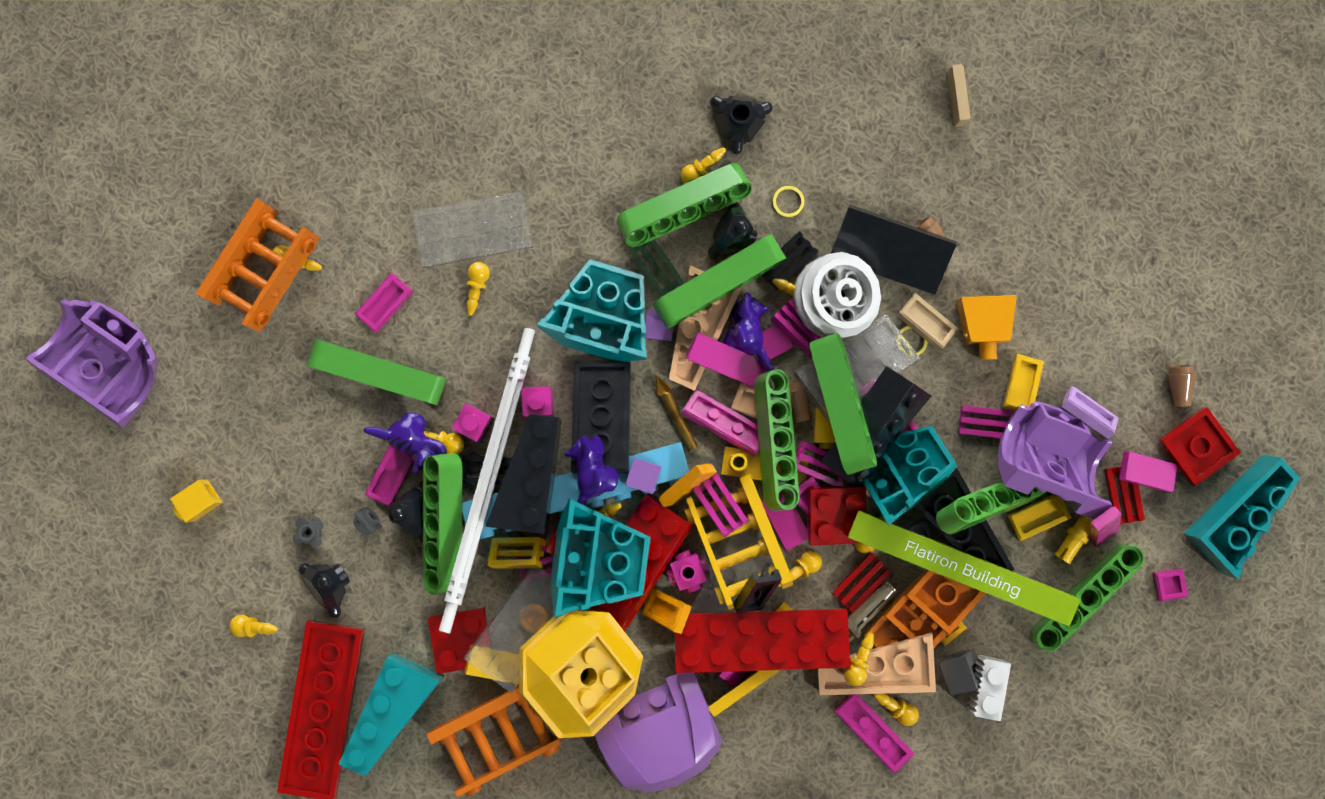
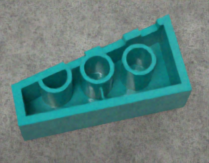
[1183,455,1300,579]
[339,653,445,776]

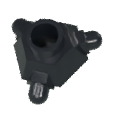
[710,96,773,154]
[708,202,758,259]
[389,480,423,543]
[299,563,350,618]

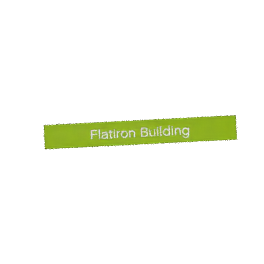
[848,510,1081,627]

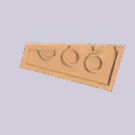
[669,265,741,391]
[818,632,936,695]

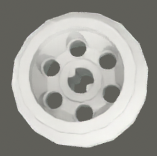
[794,252,881,338]

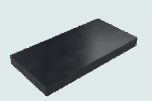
[830,204,957,295]
[571,362,631,474]

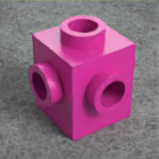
[666,550,710,593]

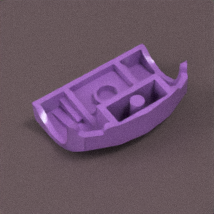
[26,300,158,429]
[998,401,1112,520]
[595,673,722,792]

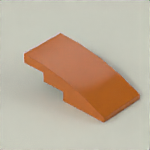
[862,569,986,649]

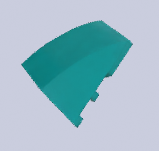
[537,259,647,362]
[863,426,957,526]
[550,499,650,617]

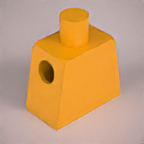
[956,295,1016,360]

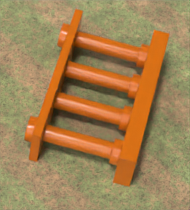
[195,198,320,332]
[426,685,563,797]

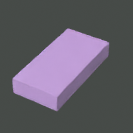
[1061,386,1118,439]

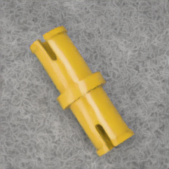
[1054,515,1093,564]

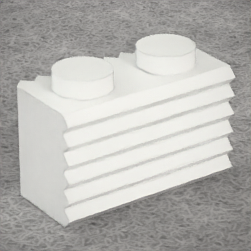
[966,655,1011,721]

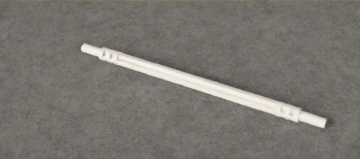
[439,328,535,634]

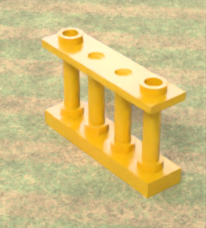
[684,474,793,610]

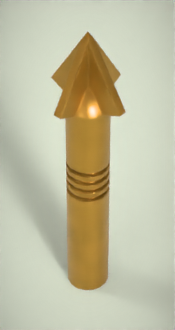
[655,375,698,452]

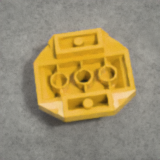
[519,610,643,738]

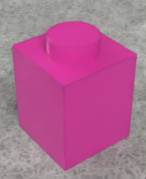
[522,386,555,418]
[451,403,494,443]

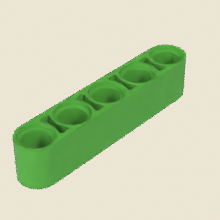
[616,163,752,247]
[652,234,787,329]
[810,332,877,475]
[306,339,446,406]
[754,369,799,511]
[423,453,462,595]
[936,481,1047,534]
[1029,544,1144,652]

